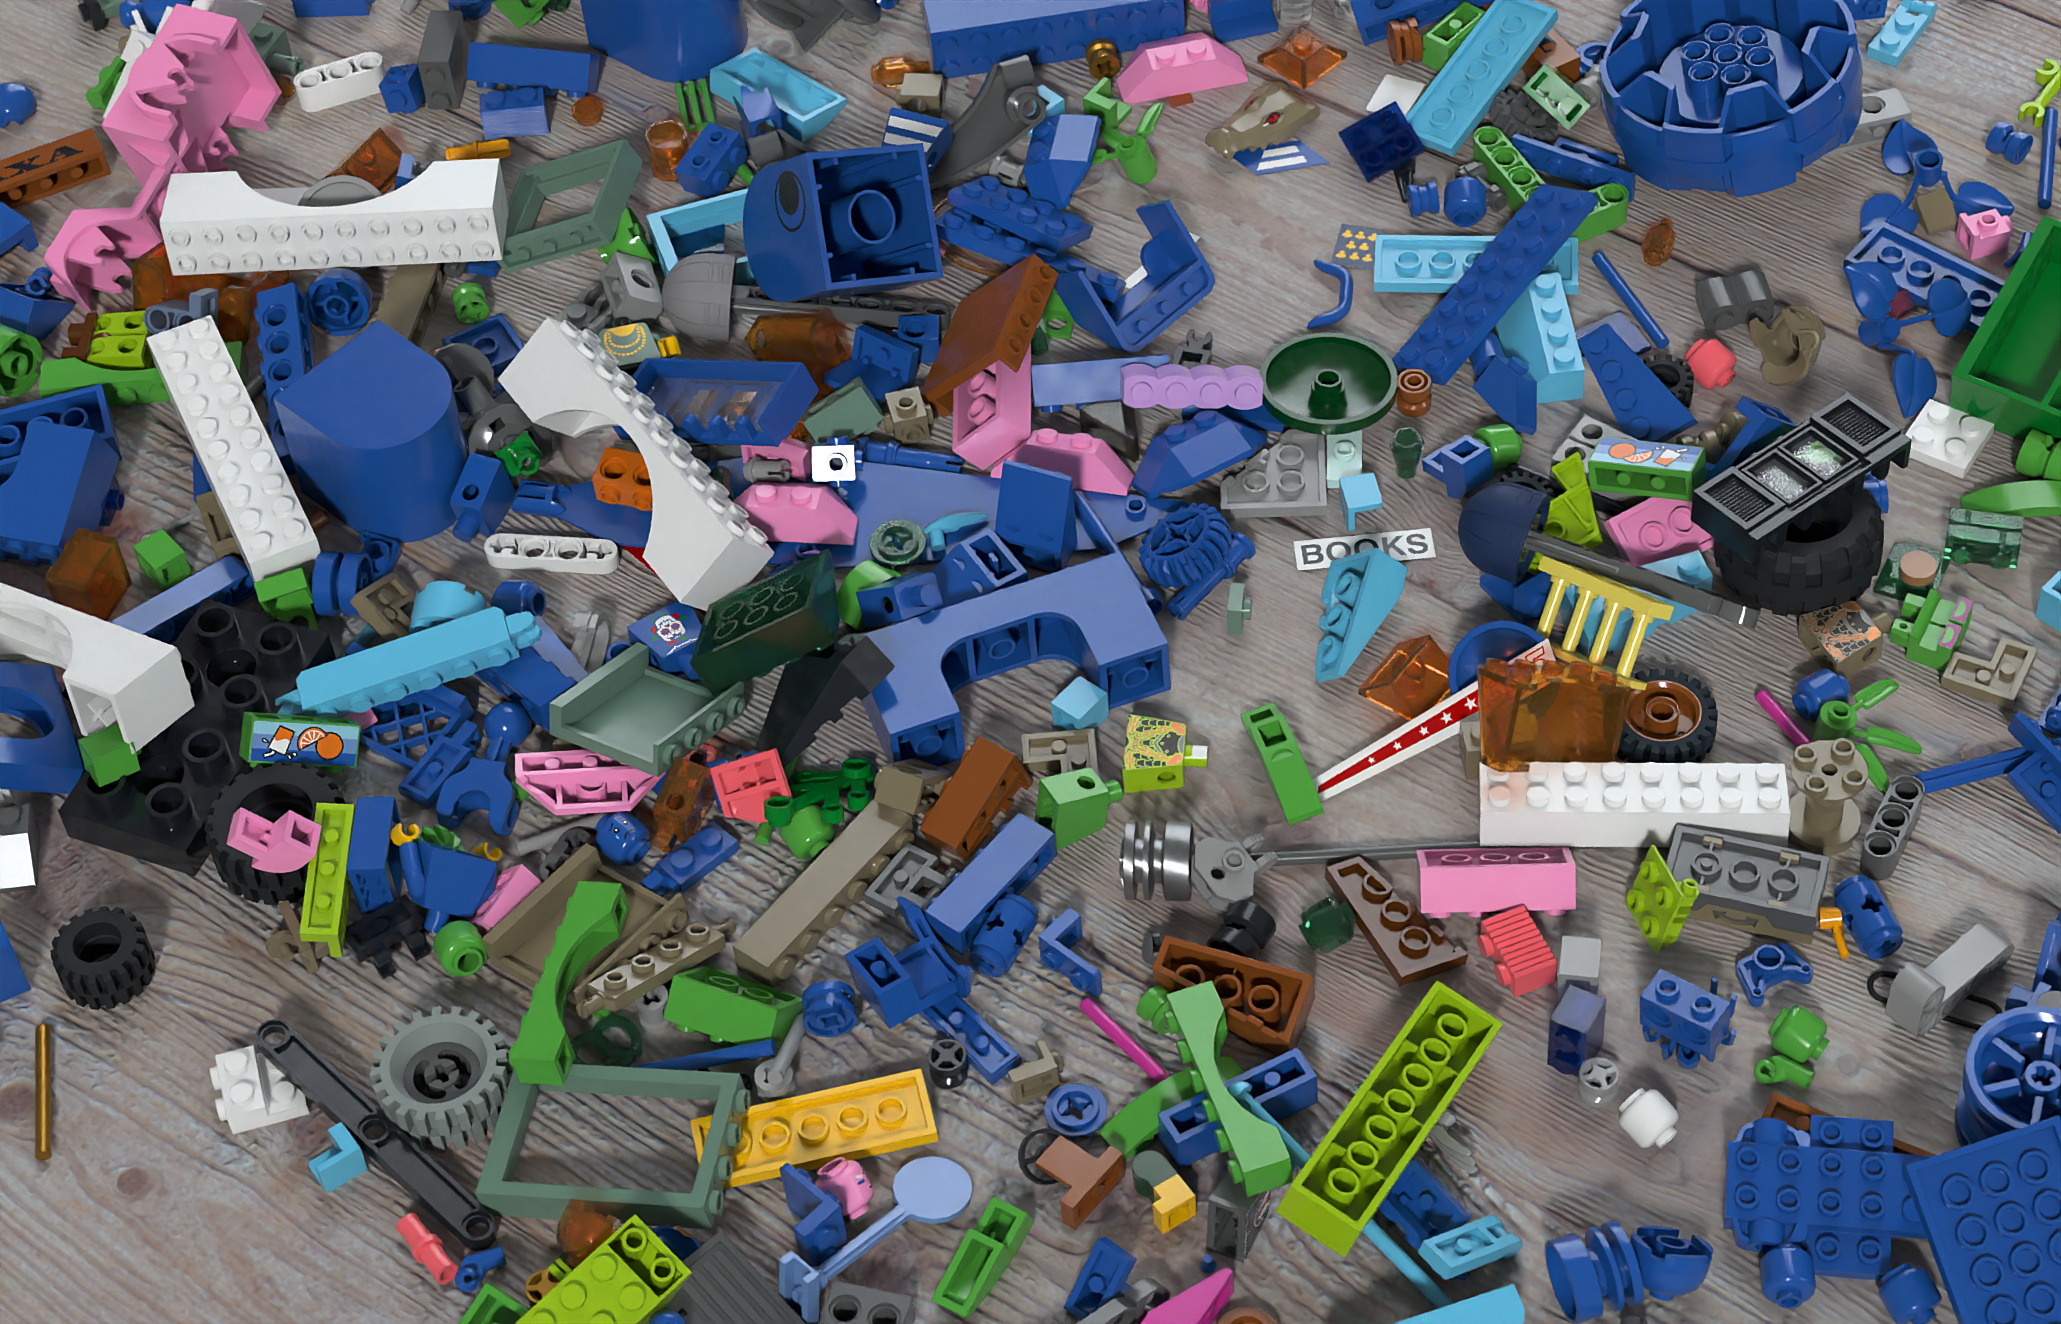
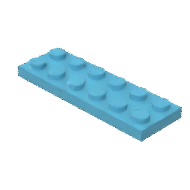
[1397,0,1559,157]
[1374,235,1578,295]

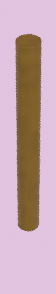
[35,1024,51,1160]

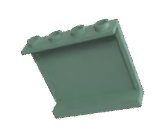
[549,642,745,777]

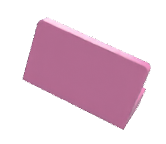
[740,437,813,482]
[468,864,543,934]

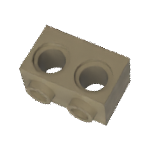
[874,758,952,815]

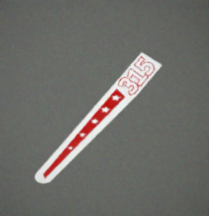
[1313,638,1561,801]

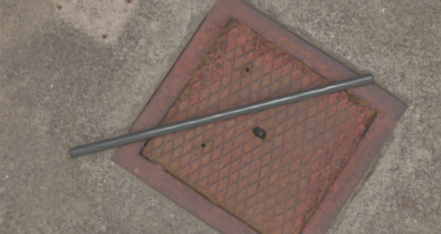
[1249,840,1616,866]

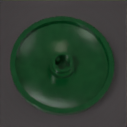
[1260,332,1398,435]

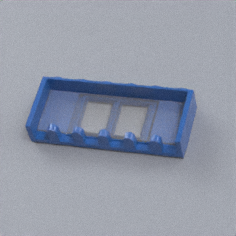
[612,358,819,447]

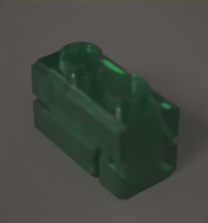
[1943,507,2024,569]

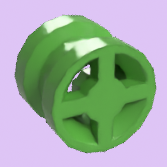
[452,282,489,325]
[1136,985,1169,1035]

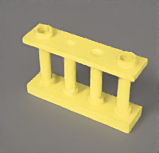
[1536,555,1674,693]

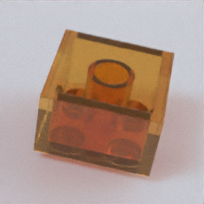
[45,528,132,621]

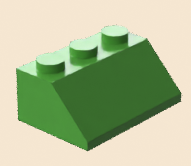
[663,965,804,1057]

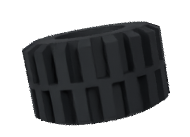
[50,906,156,1010]

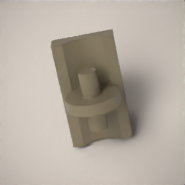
[265,900,330,974]

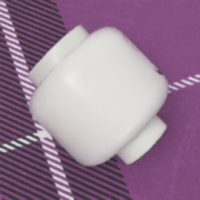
[1619,1088,1679,1148]

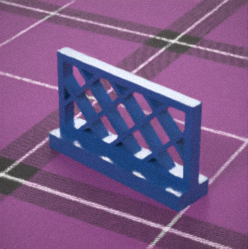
[345,642,476,770]

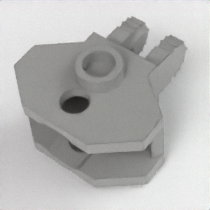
[1190,832,1279,915]

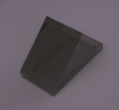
[1079,401,1139,463]

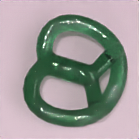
[570,1015,643,1067]

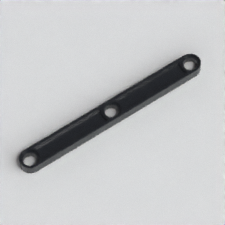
[256,1019,497,1251]

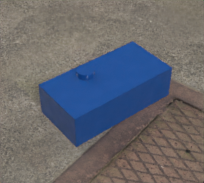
[0,384,122,485]

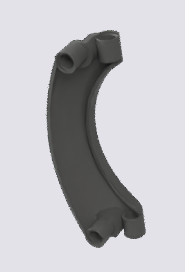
[747,54,1047,190]

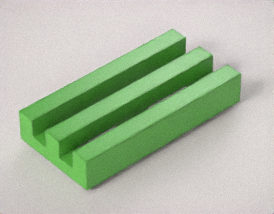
[674,78,715,134]

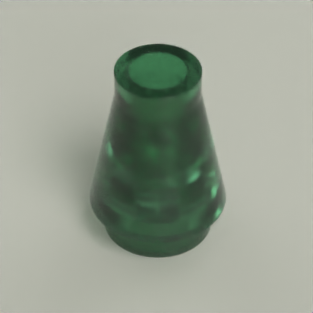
[1389,427,1425,479]

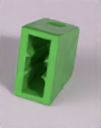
[1035,768,1123,851]

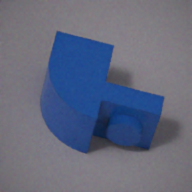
[1422,434,1493,499]

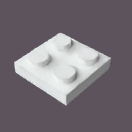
[1905,399,1995,479]

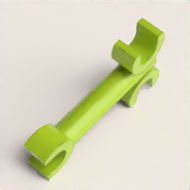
[2018,58,2061,127]

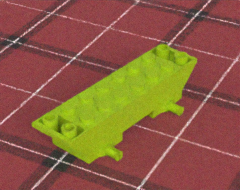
[515,1214,692,1324]

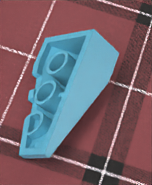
[1315,548,1408,683]

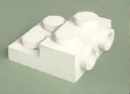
[210,1045,310,1134]

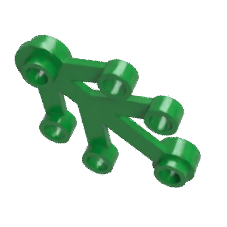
[763,758,876,827]

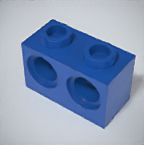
[1640,968,1731,1058]

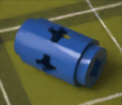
[1834,875,1903,960]
[969,894,1038,978]

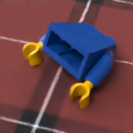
[390,823,502,933]

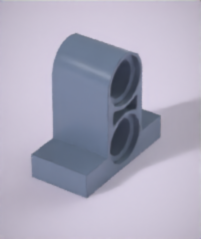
[143,287,219,335]

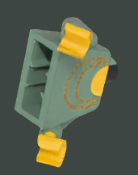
[599,317,682,377]

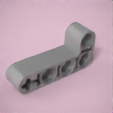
[1885,922,2014,1038]

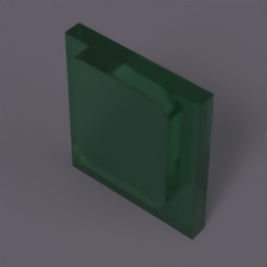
[1873,542,1950,602]

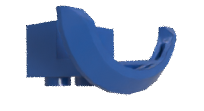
[844,896,974,1029]

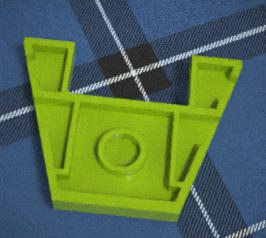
[1527,452,1604,576]

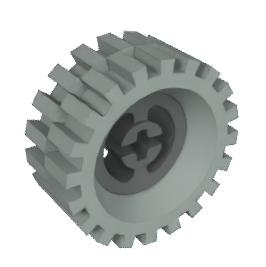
[370,1006,513,1153]

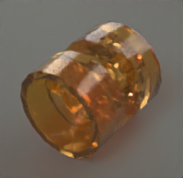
[645,120,689,182]

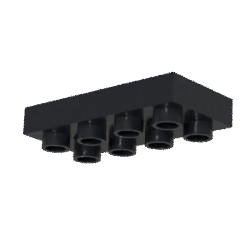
[58,598,337,876]

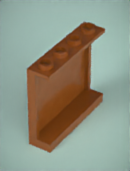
[920,253,1058,418]

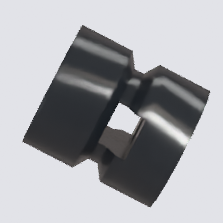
[1206,900,1276,960]

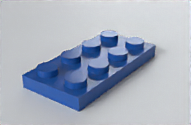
[947,176,1093,253]

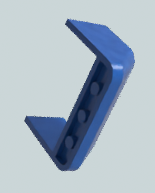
[1054,200,1214,354]

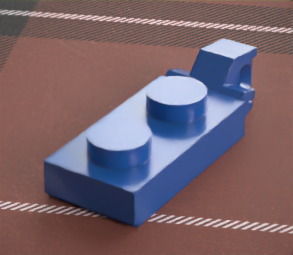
[398,720,482,809]
[641,821,739,897]

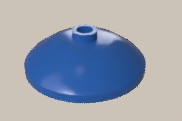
[1448,621,1559,726]

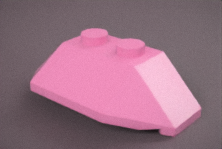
[1116,32,1248,104]
[991,428,1134,496]
[732,481,859,545]
[515,750,666,815]

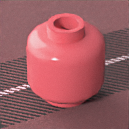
[1684,338,1737,390]

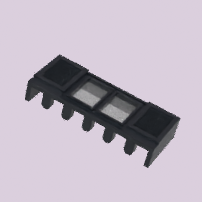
[1690,393,1912,566]

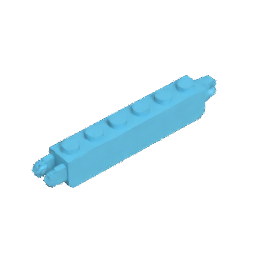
[275,606,543,718]

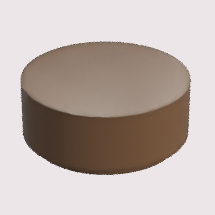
[1899,551,1937,587]

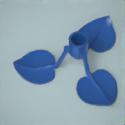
[1861,119,2014,237]
[1843,261,1972,418]

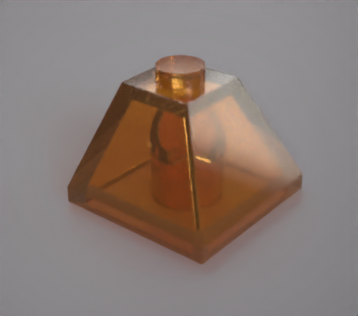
[1257,24,1347,89]

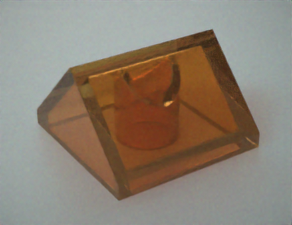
[322,128,403,195]
[1358,635,1450,721]

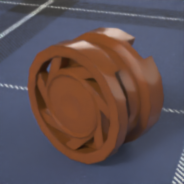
[1387,17,1423,66]

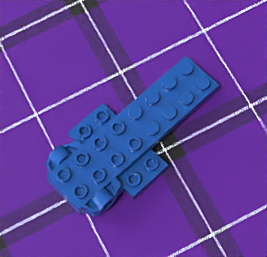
[1723,1115,1933,1281]

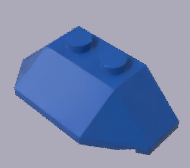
[1023,114,1101,211]
[1132,409,1267,499]

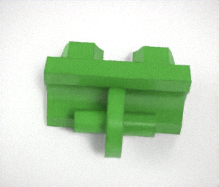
[85,55,126,111]

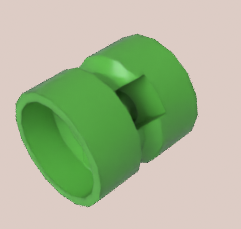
[2015,429,2061,481]

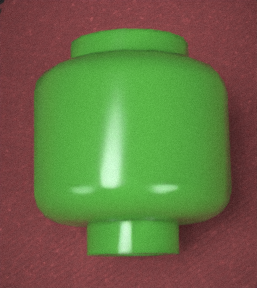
[1472,423,1523,472]
[779,805,835,860]
[433,920,488,977]
[1767,1005,1830,1064]

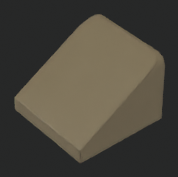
[1913,188,1958,236]

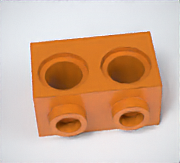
[592,447,652,511]

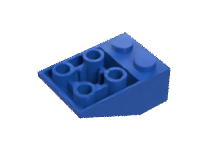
[995,459,1077,572]
[916,527,1028,617]

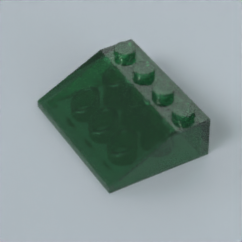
[689,549,840,696]

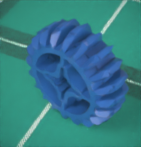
[1138,503,1233,589]

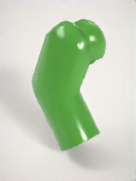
[1754,1055,1815,1089]

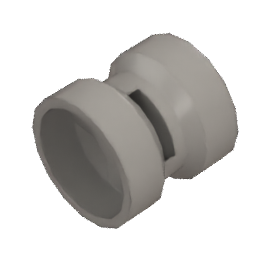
[1575,65,1602,111]

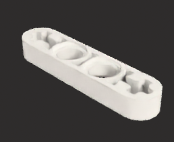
[484,533,620,574]

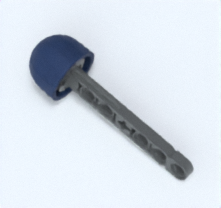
[1458,483,1761,628]

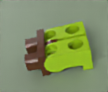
[61,311,155,371]

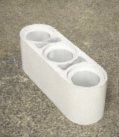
[294,52,386,112]

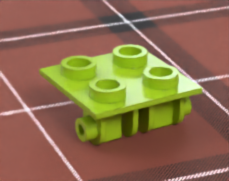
[1625,845,1699,954]

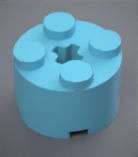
[409,581,487,635]

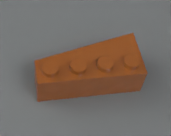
[1152,935,1315,1057]

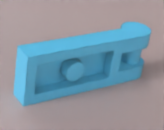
[1867,0,1938,67]
[1418,1215,1523,1280]

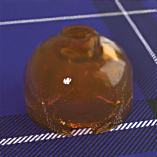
[556,1199,624,1270]

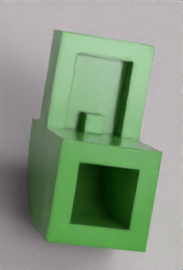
[830,560,901,629]

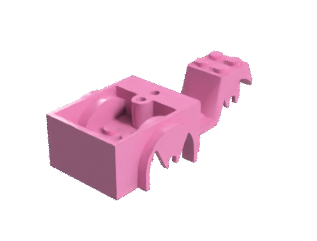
[44,4,282,313]

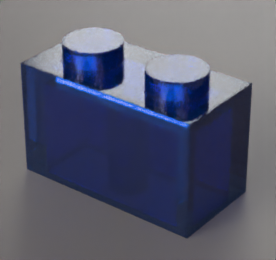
[1547,984,1606,1077]

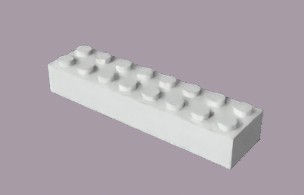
[1479,761,1790,848]

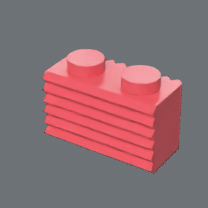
[1477,905,1557,998]

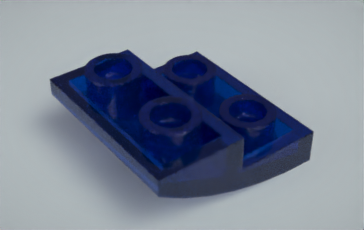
[1338,101,1426,183]

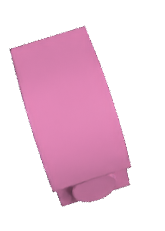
[227,807,322,873]

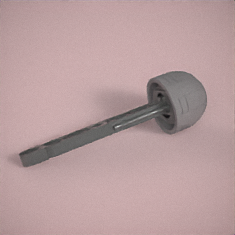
[662,253,952,343]

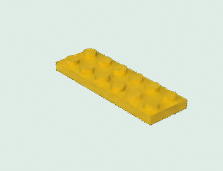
[690,1068,938,1189]

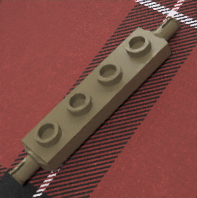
[576,918,736,1019]

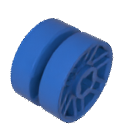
[312,551,374,617]

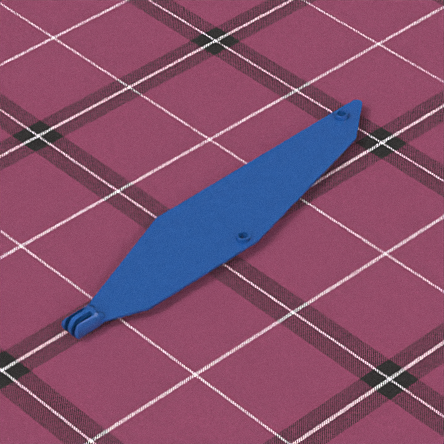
[512,457,1189,570]

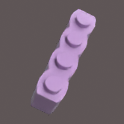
[1120,364,1263,410]

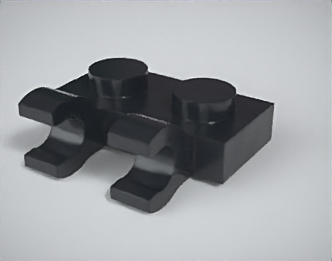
[344,894,430,979]

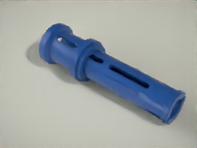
[858,436,964,474]
[1167,531,1256,621]

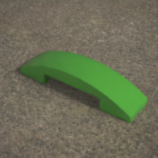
[1960,480,2061,529]
[1099,1056,1244,1162]

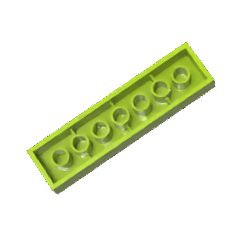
[1275,980,1503,1258]

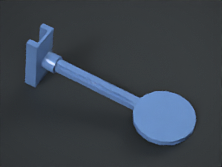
[779,1156,973,1324]

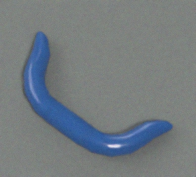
[1307,259,1353,329]

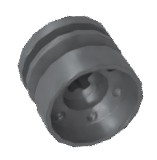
[1119,820,1194,902]

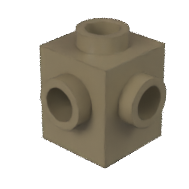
[883,387,934,445]

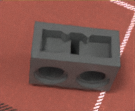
[819,1281,916,1324]

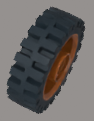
[1606,668,1718,763]

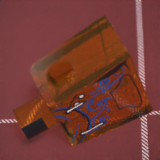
[651,756,715,852]

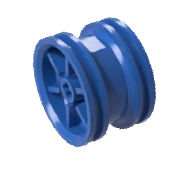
[1954,1006,2061,1147]

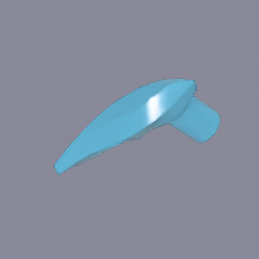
[921,512,987,551]

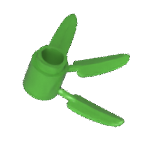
[1091,102,1165,184]
[1812,679,1922,795]

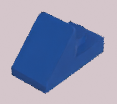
[1064,1237,1137,1320]

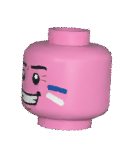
[815,1157,874,1220]

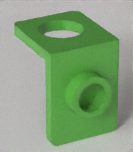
[1038,287,1075,339]

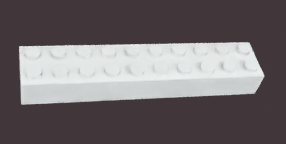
[146,315,321,583]

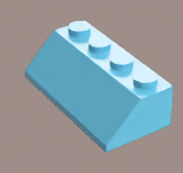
[1495,272,1585,404]

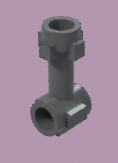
[1455,161,1509,212]

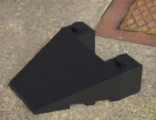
[754,628,895,768]

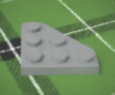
[1220,429,1327,518]

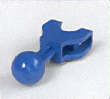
[436,702,531,836]

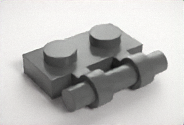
[864,842,959,927]

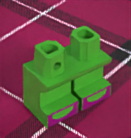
[1889,589,1974,672]

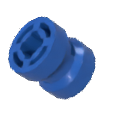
[1985,120,2033,165]

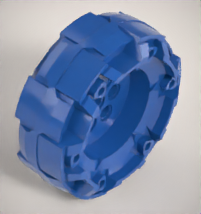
[1599,0,1863,198]

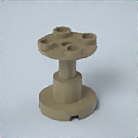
[1788,738,1868,856]

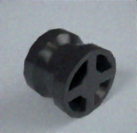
[927,1039,969,1089]

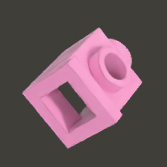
[1955,209,2013,260]

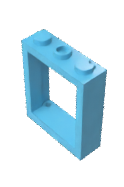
[646,188,757,286]

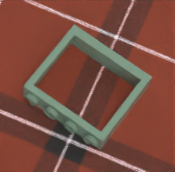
[496,138,643,273]

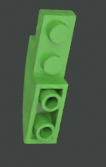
[1240,702,1324,825]

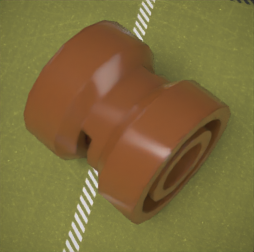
[1397,369,1432,417]

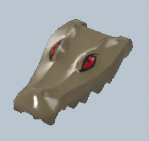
[1205,82,1320,161]

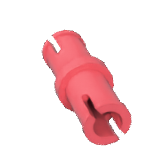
[396,1213,459,1284]

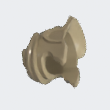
[1750,305,1826,386]

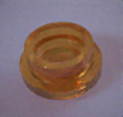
[571,97,604,126]

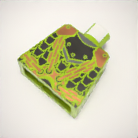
[1122,714,1208,793]

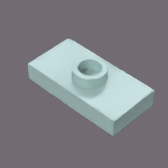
[1327,430,1362,488]

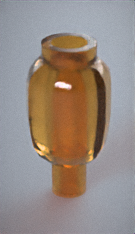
[871,56,930,88]
[1641,219,1676,266]

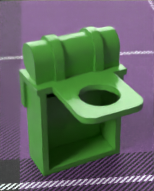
[254,567,319,631]

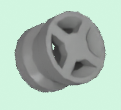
[1578,1057,1619,1108]
[754,1059,796,1104]

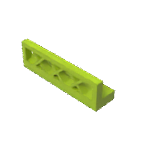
[299,803,355,958]

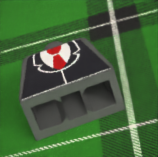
[1206,1169,1271,1263]

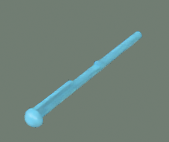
[1227,1081,1454,1309]

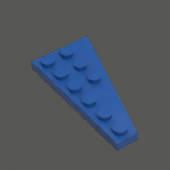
[935,206,1126,303]

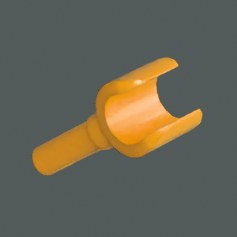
[1819,907,1850,959]

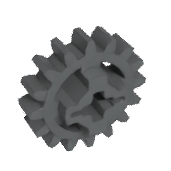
[1489,89,1558,144]

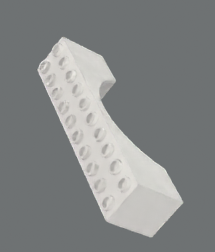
[159,158,509,275]
[497,317,775,616]
[0,583,195,754]

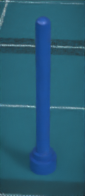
[1074,490,1164,616]

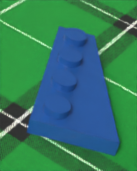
[1577,323,1699,443]

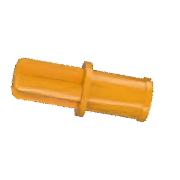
[445,139,511,161]

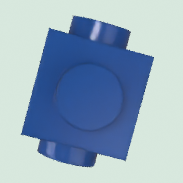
[379,64,425,114]

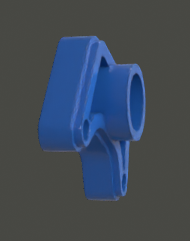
[359,531,402,582]
[1735,942,1813,1007]

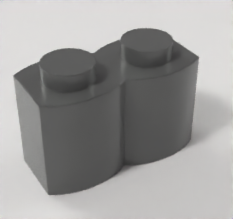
[1696,271,1774,330]

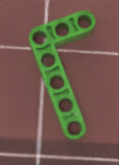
[1473,126,1629,243]

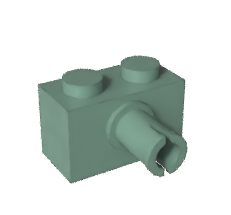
[248,22,305,80]
[802,376,883,443]

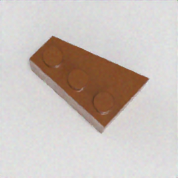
[920,736,1033,862]

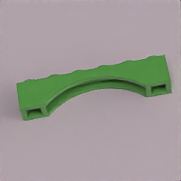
[39,341,249,407]
[509,881,630,1086]
[1163,980,1293,1197]

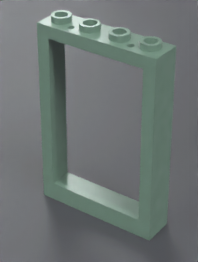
[475,1064,751,1230]

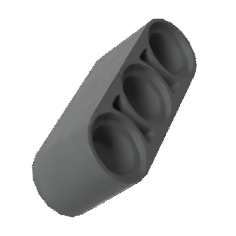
[1860,775,1925,881]

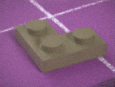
[349,572,416,643]
[1940,637,2038,710]
[1021,728,1099,777]

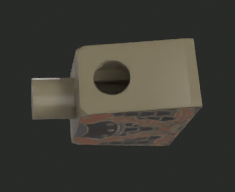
[1798,601,1893,679]

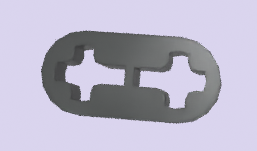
[539,828,594,882]

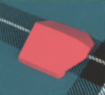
[709,748,792,824]

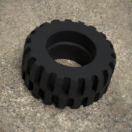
[204,762,346,905]

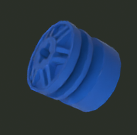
[1544,1220,1644,1324]

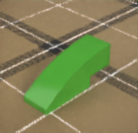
[931,1197,1035,1319]

